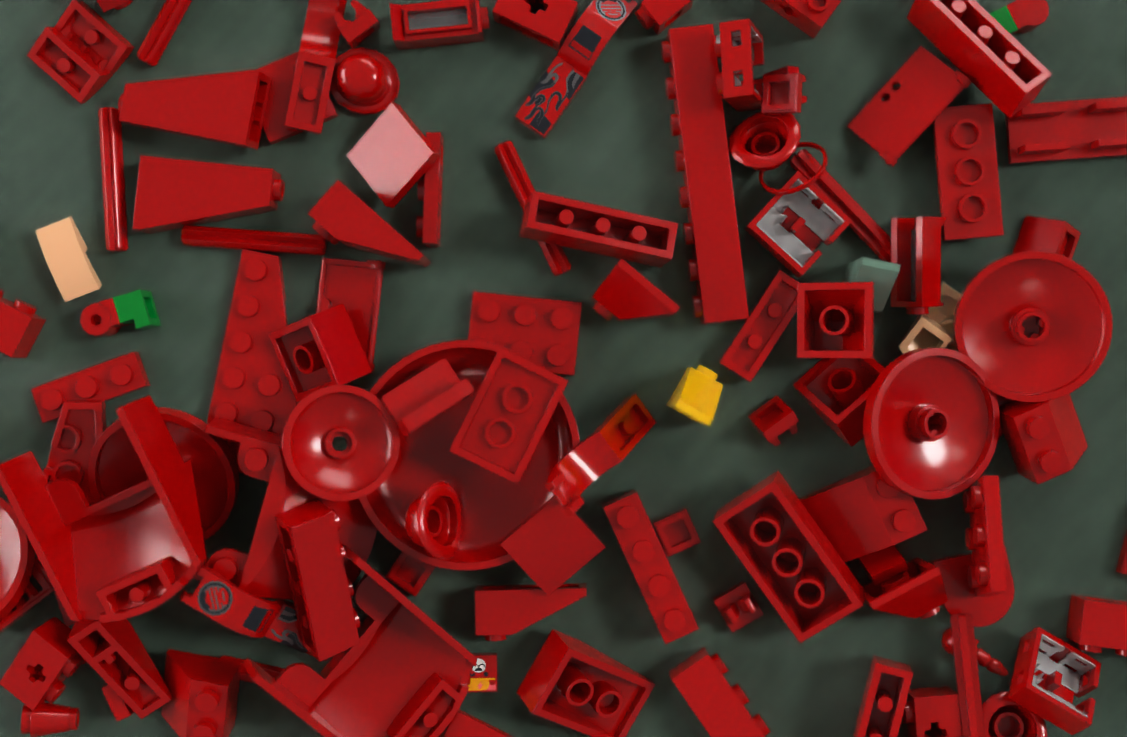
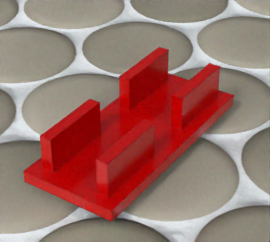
[1005,96,1127,164]
[932,103,1004,241]

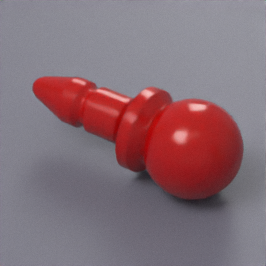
[941,627,1008,676]

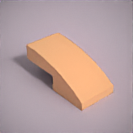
[36,216,102,302]

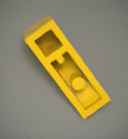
[666,364,723,426]

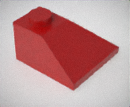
[591,259,681,322]
[797,282,874,359]
[862,557,948,619]

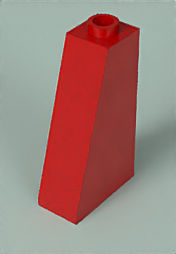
[118,70,272,150]
[132,155,285,234]

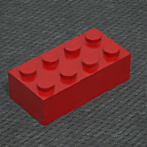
[712,470,865,643]

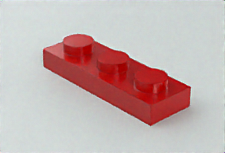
[416,132,444,247]
[718,270,800,382]
[31,351,151,423]

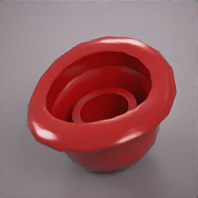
[330,47,400,115]
[728,112,801,171]
[405,481,462,561]
[982,691,1048,737]

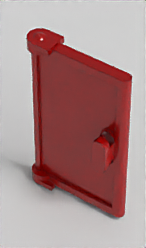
[846,46,972,167]
[316,258,386,371]

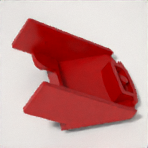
[0,395,207,623]
[192,417,377,600]
[242,546,477,737]

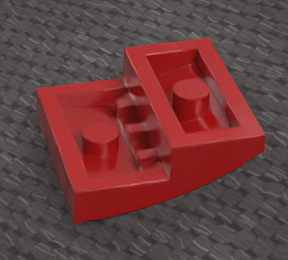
[27,0,135,104]
[500,495,606,596]

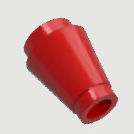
[20,702,80,737]

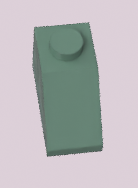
[843,257,900,314]

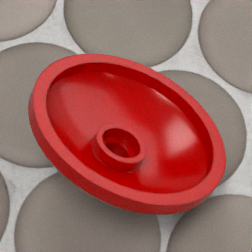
[282,385,400,501]

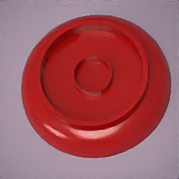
[359,340,580,570]

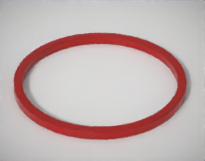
[759,142,828,195]

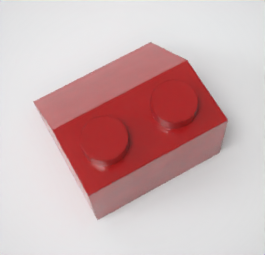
[268,303,372,402]
[793,358,885,447]
[999,393,1088,485]
[161,649,242,737]

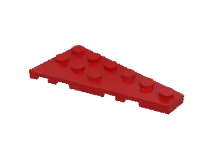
[207,249,299,473]

